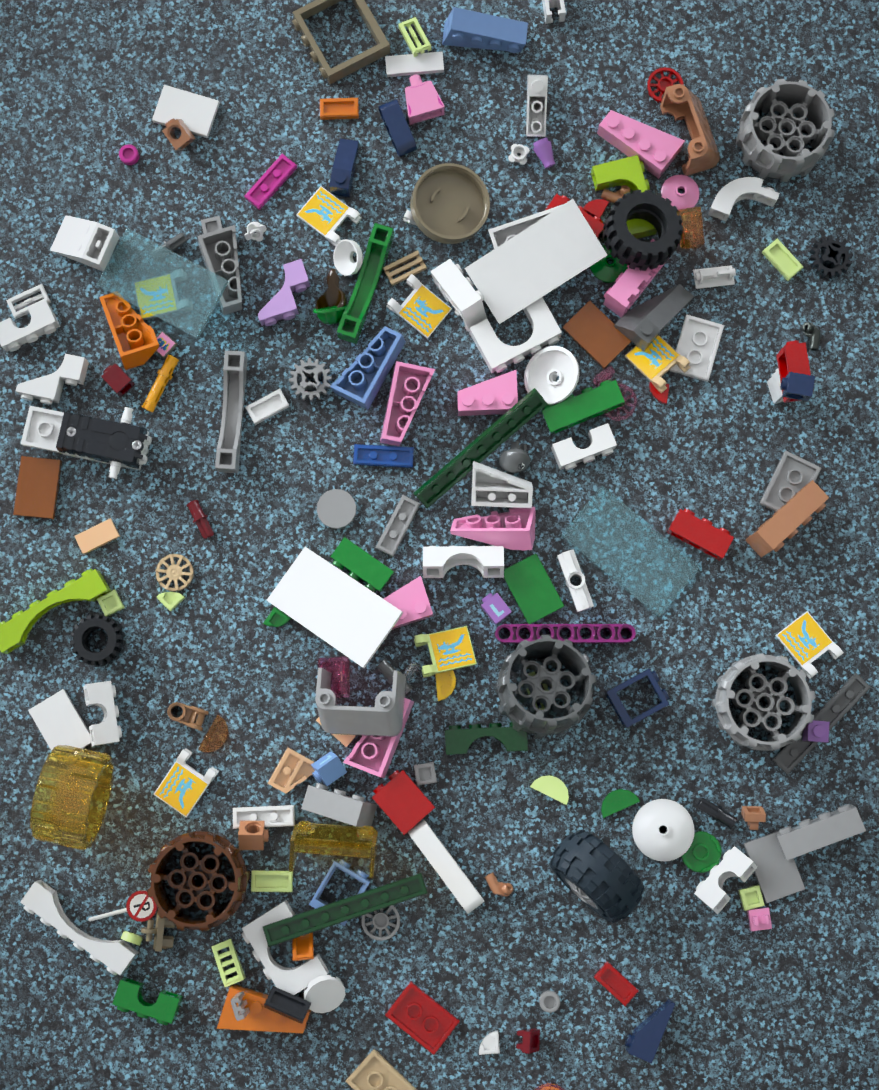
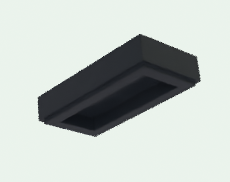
[264,986,311,1024]

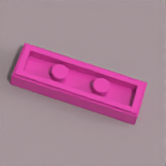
[244,153,297,210]

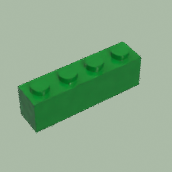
[541,379,625,435]

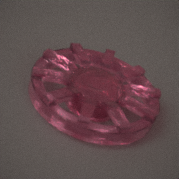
[604,383,637,421]

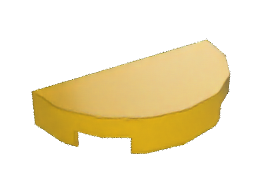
[435,670,456,701]

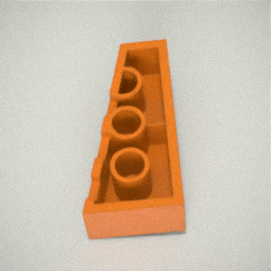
[217,984,311,1033]

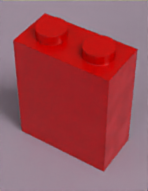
[372,770,435,835]

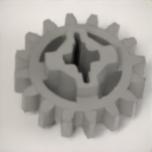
[289,358,332,402]

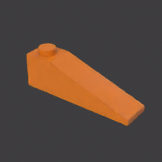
[99,291,160,370]

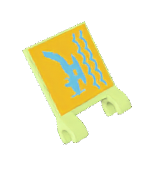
[414,626,477,678]

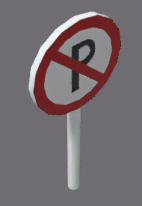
[88,890,157,922]

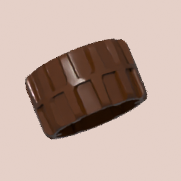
[147,830,250,932]

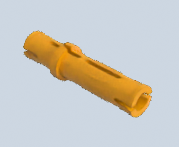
[142,354,179,413]

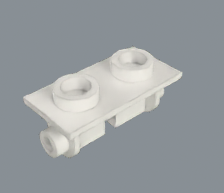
[693,265,736,289]

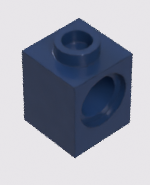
[780,372,815,401]

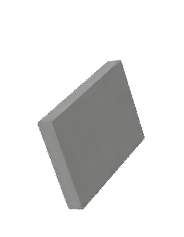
[759,450,821,512]
[743,831,805,903]

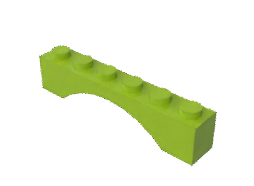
[0,569,111,654]

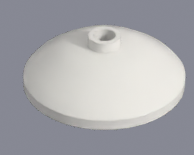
[524,346,579,405]
[632,799,694,861]

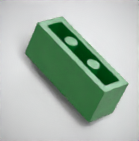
[330,537,394,593]

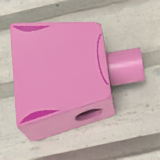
[405,74,444,125]

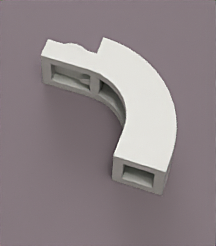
[708,177,780,221]

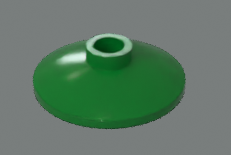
[590,245,628,283]

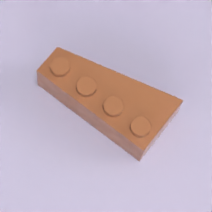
[745,480,829,558]

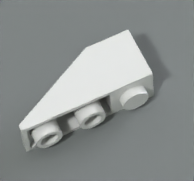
[526,75,548,137]

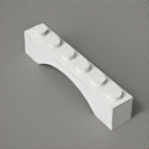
[21,880,139,975]

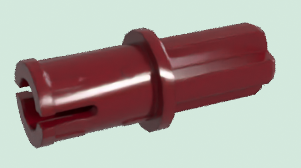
[187,500,214,539]

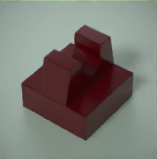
[516,1029,540,1054]

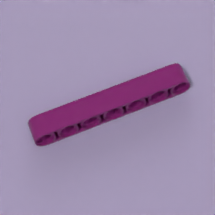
[495,624,636,644]

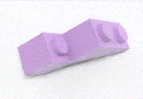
[258,259,310,326]

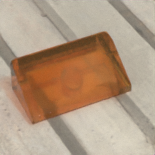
[677,207,705,249]

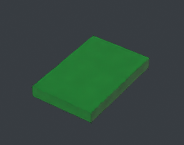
[504,553,564,624]

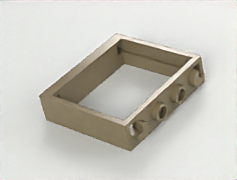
[292,0,390,84]

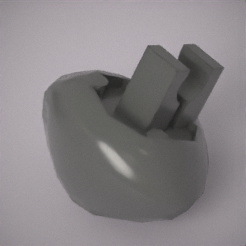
[498,441,531,473]

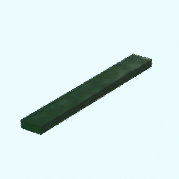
[414,388,548,509]
[263,873,428,947]

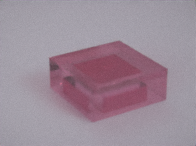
[593,366,615,387]

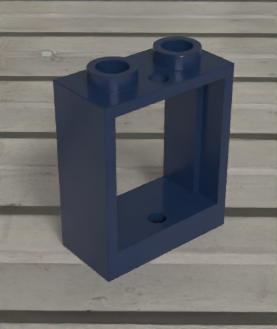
[605,669,670,728]

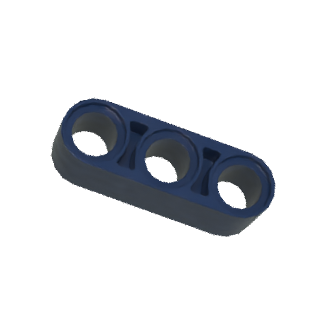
[378,99,417,157]

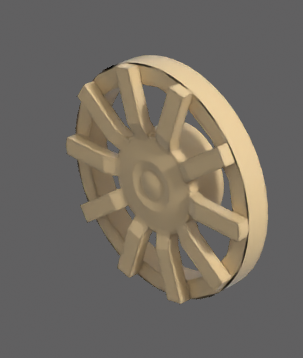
[155,554,194,592]

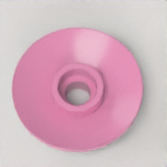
[660,175,699,213]

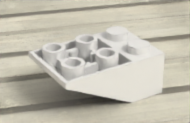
[50,216,120,272]

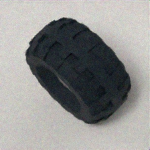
[550,830,645,923]

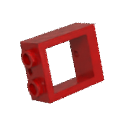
[776,340,811,403]

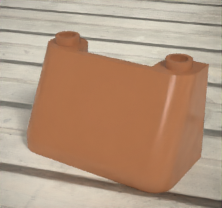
[660,84,720,176]

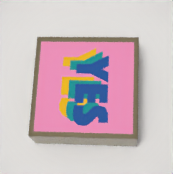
[155,331,178,359]

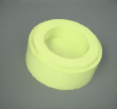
[121,931,143,946]

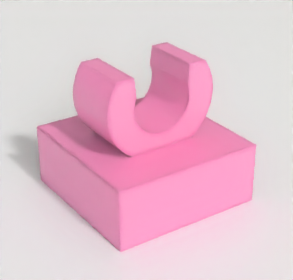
[747,907,772,931]

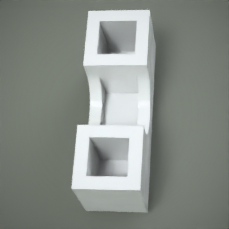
[0,301,60,352]
[551,423,617,471]
[83,681,122,746]
[694,846,757,915]

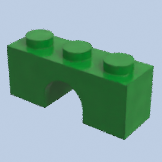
[112,977,183,1025]

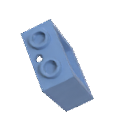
[309,859,371,926]

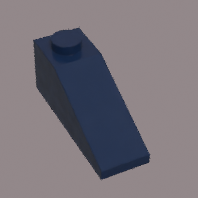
[329,138,359,197]
[625,999,675,1064]

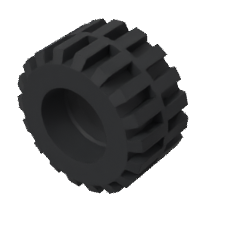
[70,614,126,667]

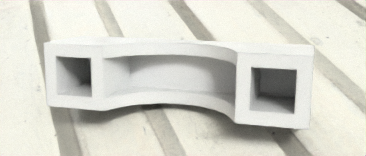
[423,545,504,578]

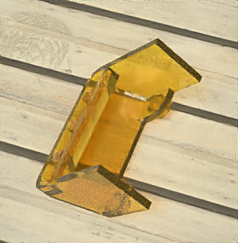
[289,821,378,878]

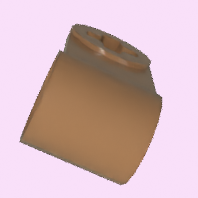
[167,702,209,731]

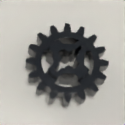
[809,235,853,279]

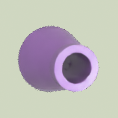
[533,138,556,169]

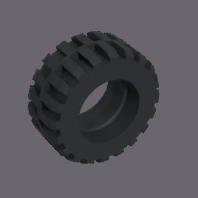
[603,190,683,271]

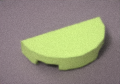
[530,775,569,805]

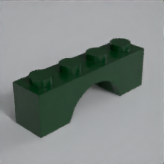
[445,722,528,755]

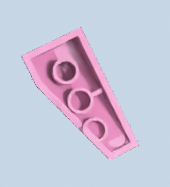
[450,507,536,551]

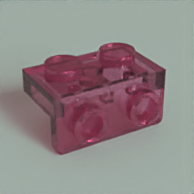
[318,657,350,698]

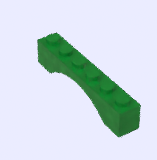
[337,223,394,344]

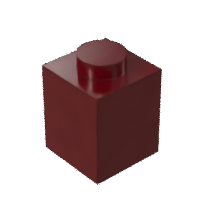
[101,363,135,397]

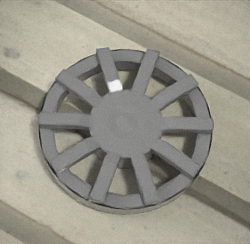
[362,905,400,941]

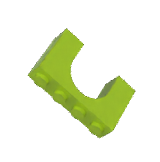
[591,155,657,239]

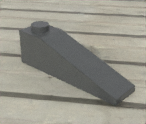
[614,284,695,352]

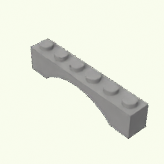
[215,350,248,473]

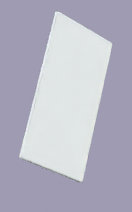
[464,199,607,324]
[267,547,403,668]

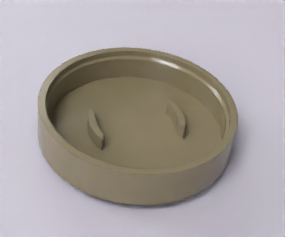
[410,163,490,244]

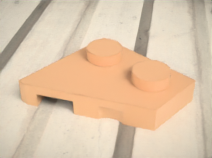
[268,747,314,794]

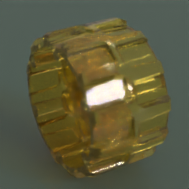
[30,745,114,850]

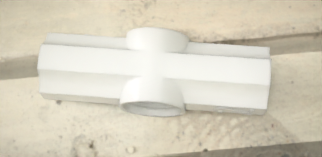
[557,550,594,612]

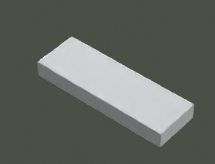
[385,52,444,77]
[233,805,295,829]

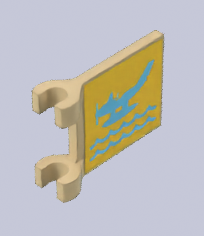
[625,336,691,393]

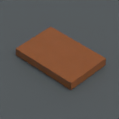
[562,300,632,369]
[13,456,62,519]

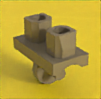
[141,911,175,952]

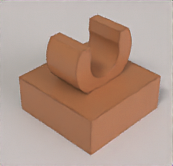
[741,806,766,830]

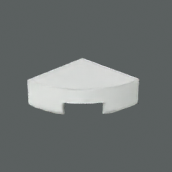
[479,1031,500,1055]

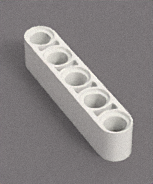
[408,820,485,914]

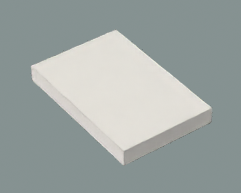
[152,85,220,138]
[670,314,724,382]
[28,689,91,763]

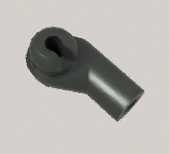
[802,322,821,351]

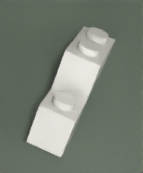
[16,354,89,405]

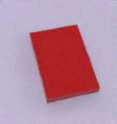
[385,981,460,1055]

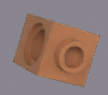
[162,118,196,150]
[238,821,269,850]

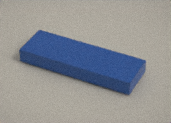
[353,444,414,468]

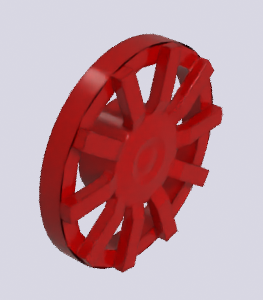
[647,67,683,103]

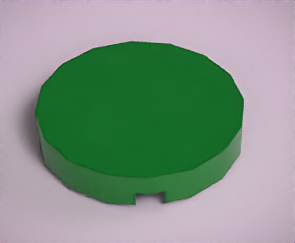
[681,831,722,873]

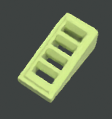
[212,939,246,987]

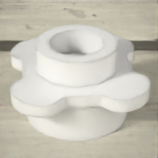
[508,144,530,165]
[245,222,266,242]

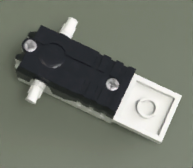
[21,406,152,479]

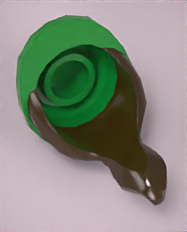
[313,269,347,325]

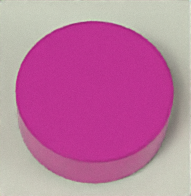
[119,144,139,165]

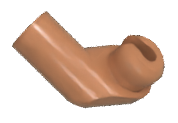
[601,185,631,203]
[485,872,513,897]

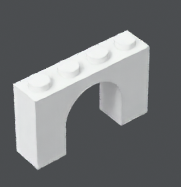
[469,297,562,373]
[242,900,329,995]

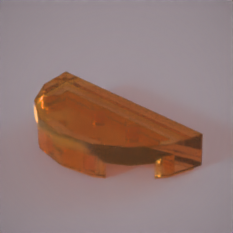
[198,714,229,752]

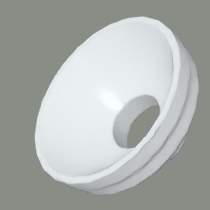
[333,239,364,276]

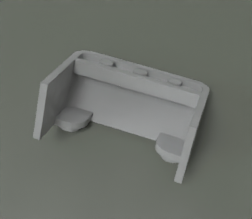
[315,668,406,737]

